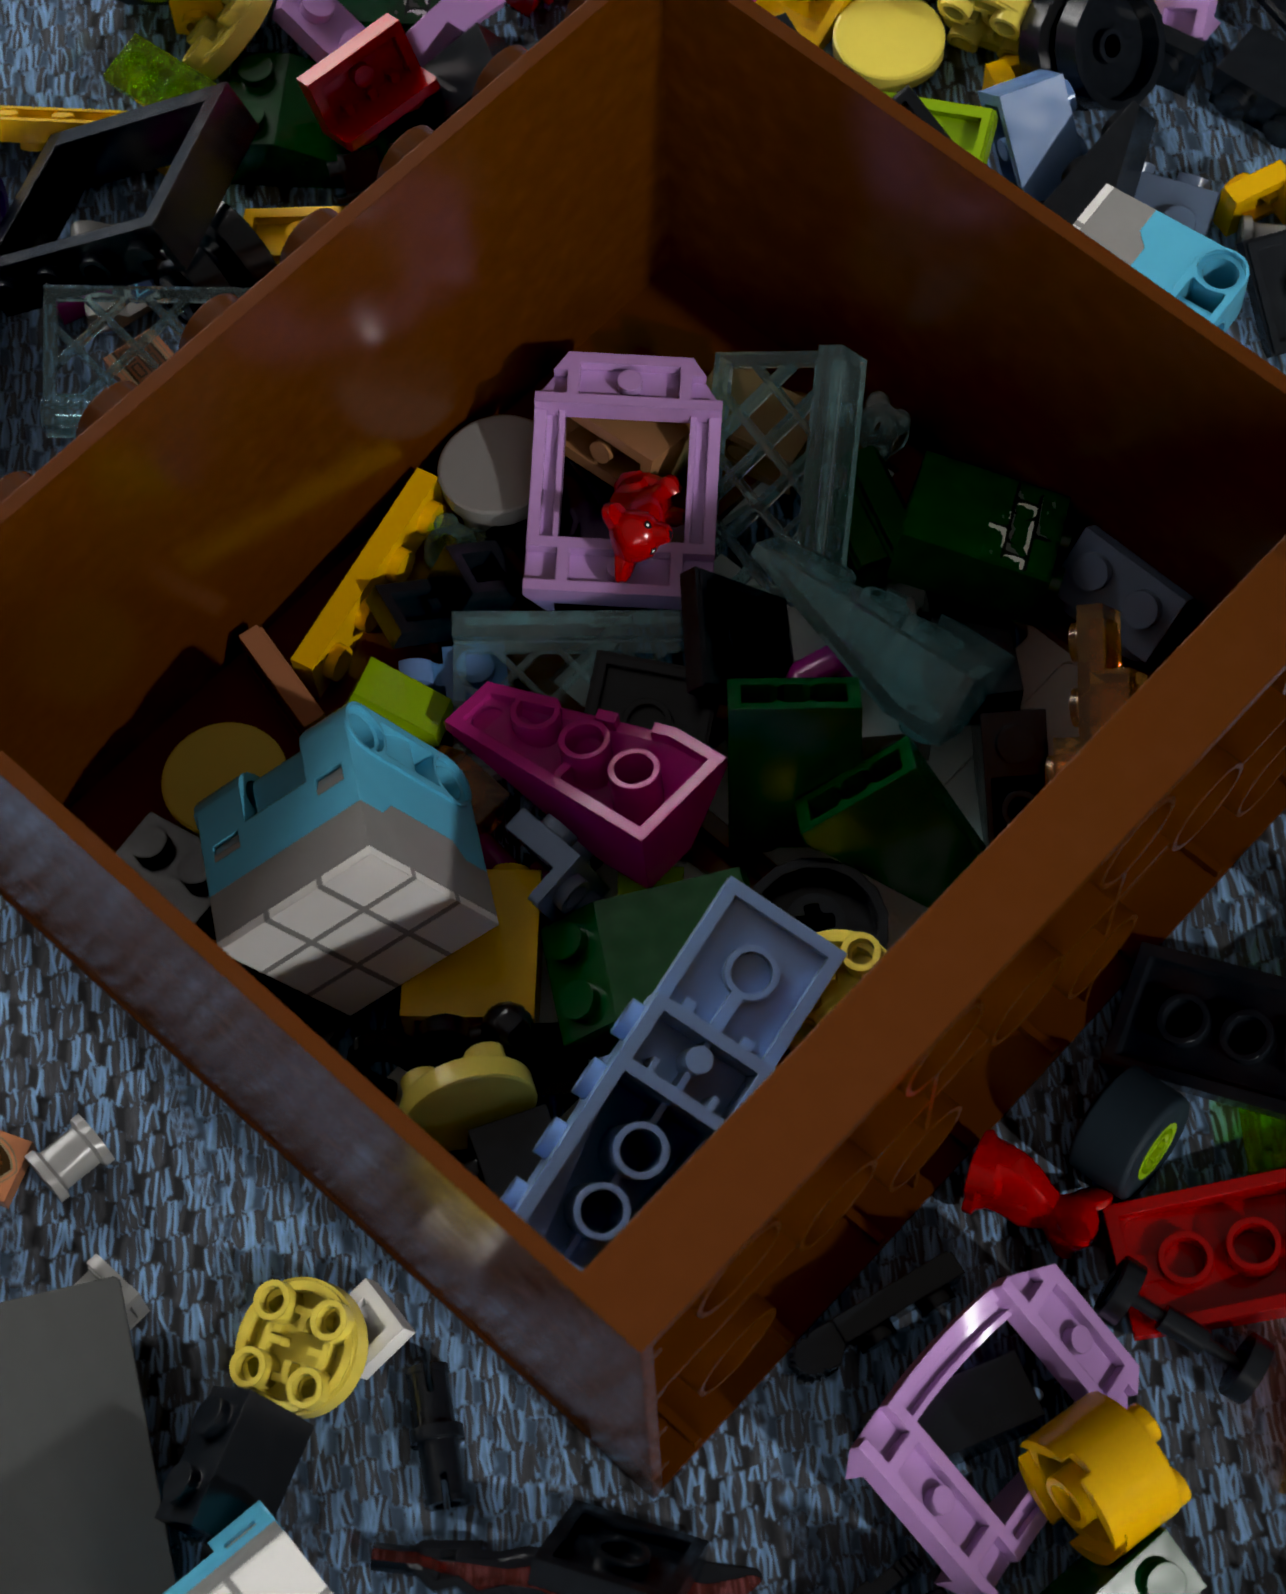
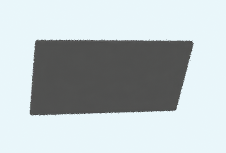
[0,1276,177,1594]

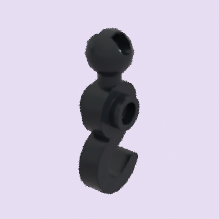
[346,1001,535,1104]

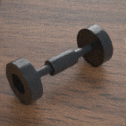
[1093,1255,1275,1405]

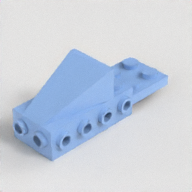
[500,876,847,1272]

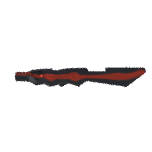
[371,1540,762,1594]

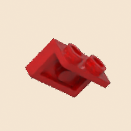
[296,13,440,152]

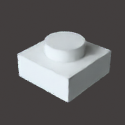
[349,1278,416,1380]

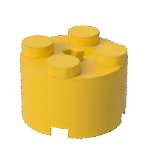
[1018,1391,1192,1566]

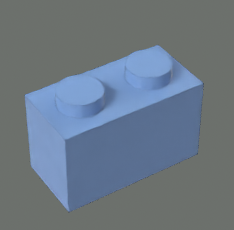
[977,69,1088,202]

